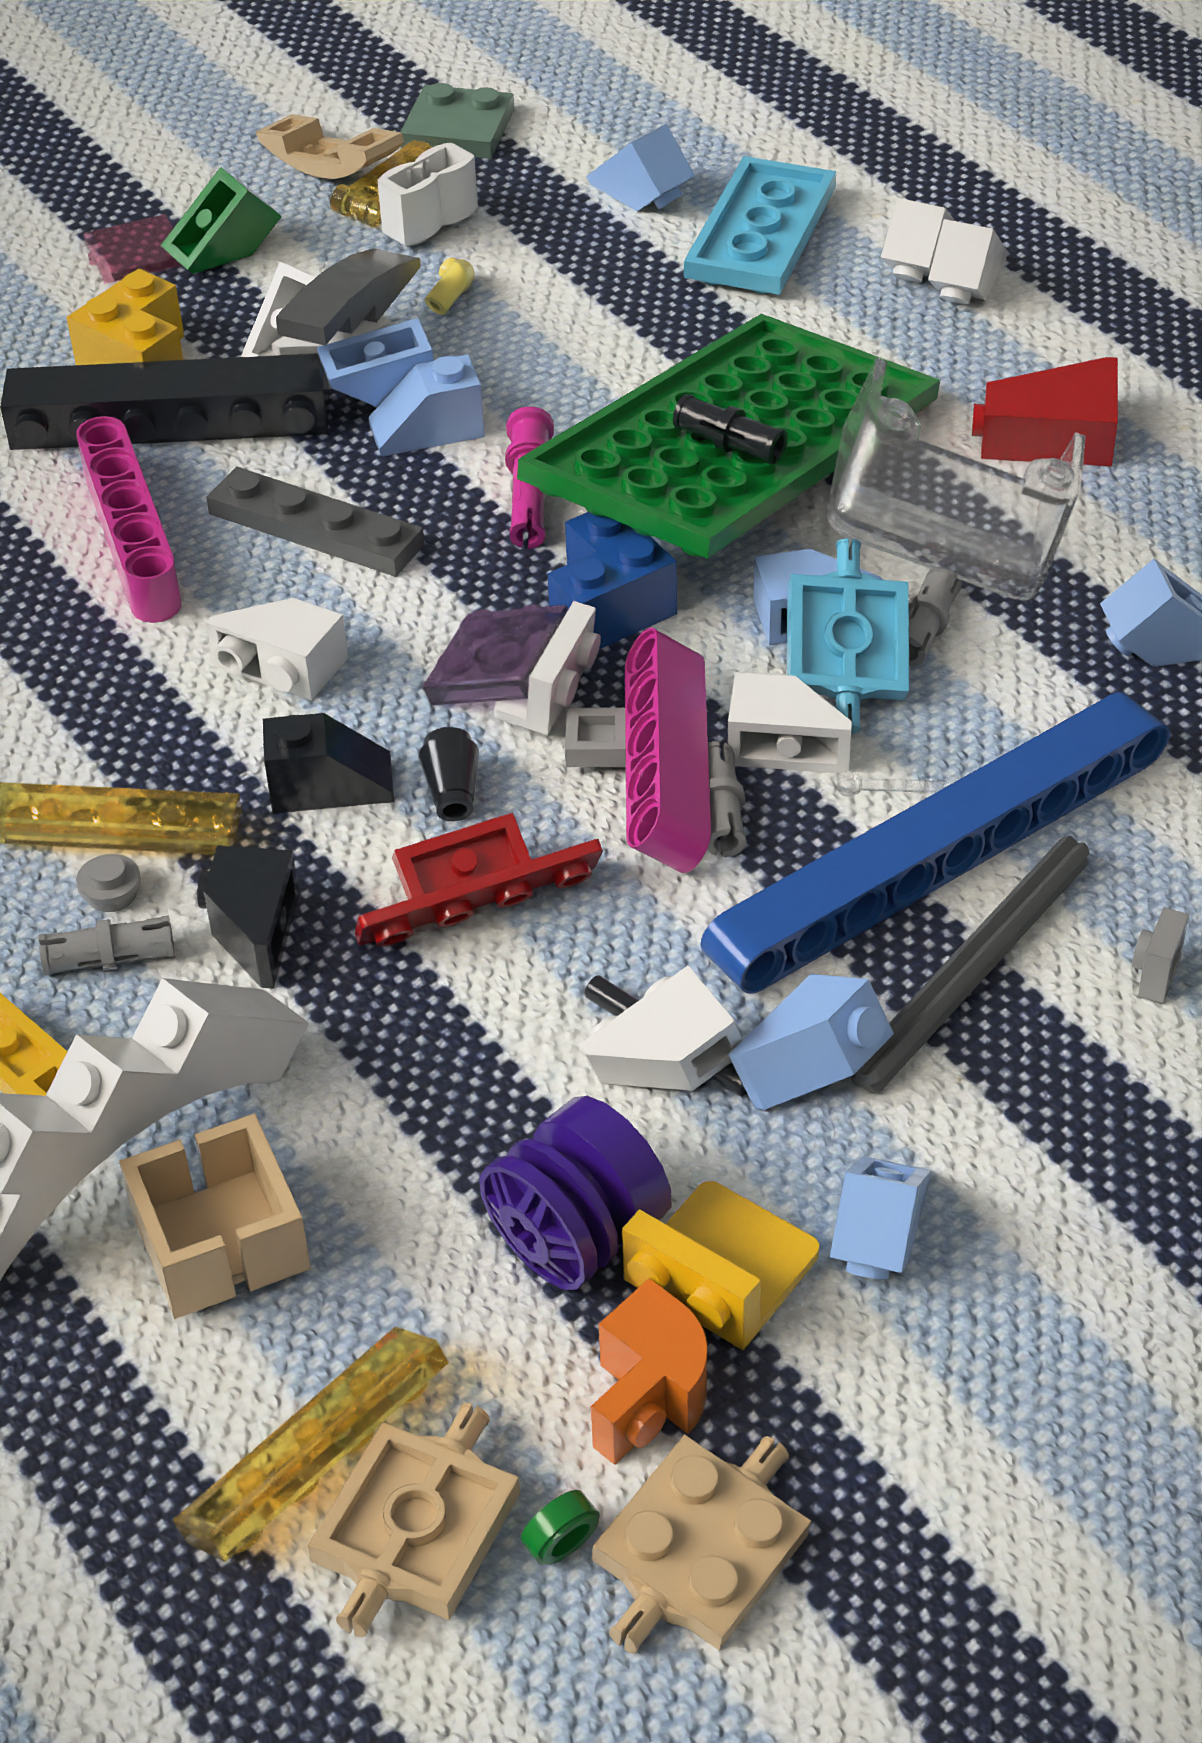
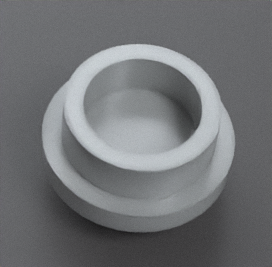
[76,854,141,912]

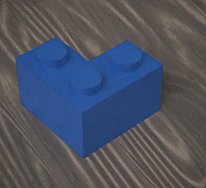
[547,512,677,650]

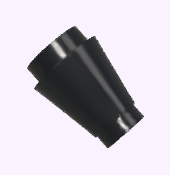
[418,727,479,821]

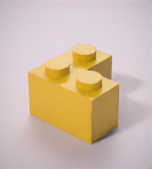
[66,268,184,365]

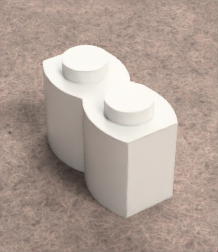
[378,142,478,246]

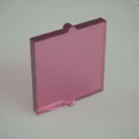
[83,214,182,284]

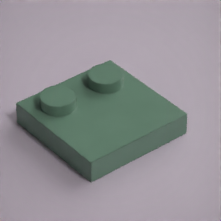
[400,83,515,159]

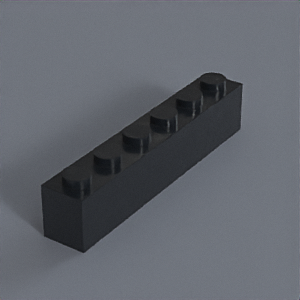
[0,353,330,450]

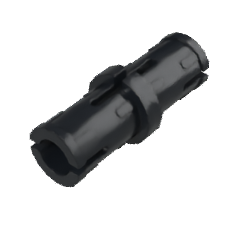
[673,394,788,465]

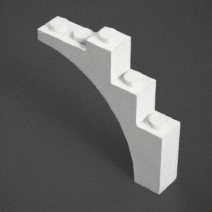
[0,978,309,1281]

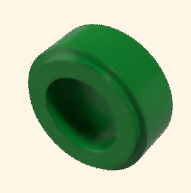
[521,1490,600,1565]

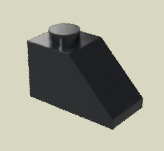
[262,713,395,814]
[197,845,299,989]

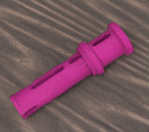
[505,407,554,549]

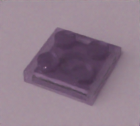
[422,605,568,706]

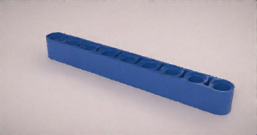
[700,692,1170,994]

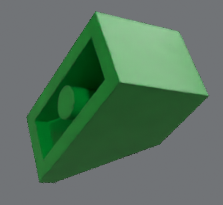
[160,167,282,274]

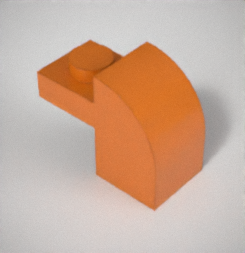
[591,1278,707,1465]

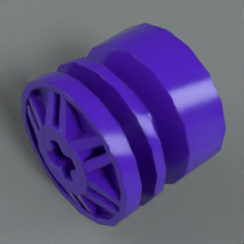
[479,1096,671,1290]

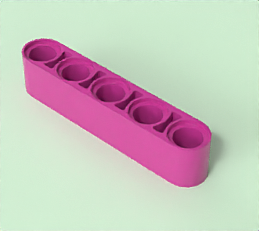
[77,416,182,623]
[625,628,711,873]

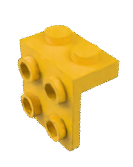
[622,1181,819,1350]

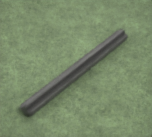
[851,836,1090,1094]

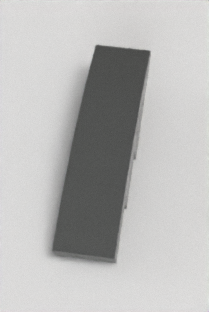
[275,248,421,346]

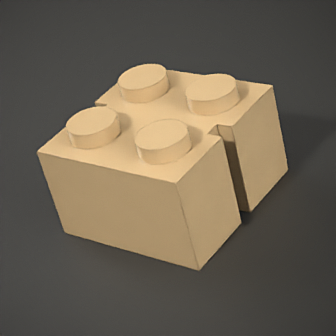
[119,1113,311,1319]

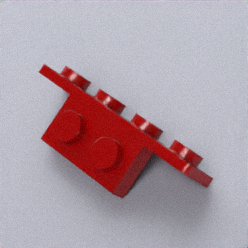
[354,812,603,947]

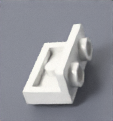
[494,601,601,735]

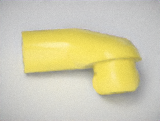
[425,258,475,315]

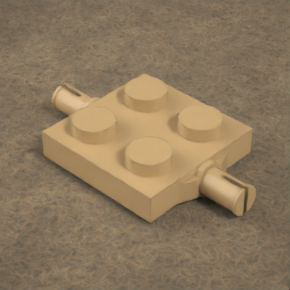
[308,1403,520,1637]
[592,1434,811,1653]

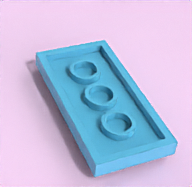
[684,156,836,295]

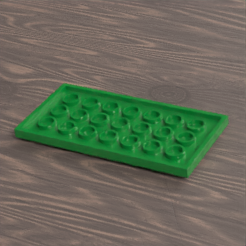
[517,313,940,559]

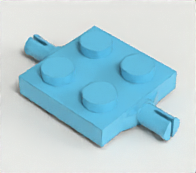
[787,538,909,734]

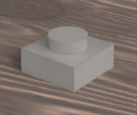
[565,708,626,767]
[1132,907,1189,1004]

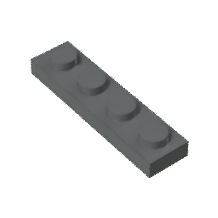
[206,466,425,577]

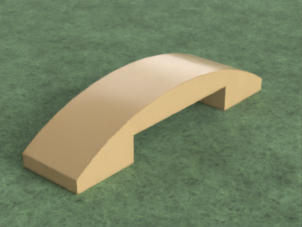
[256,114,404,179]

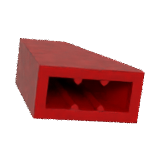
[971,357,1118,467]

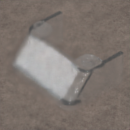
[827,358,1086,600]

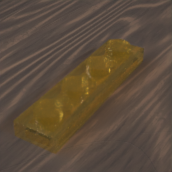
[0,782,242,854]
[173,1327,449,1562]

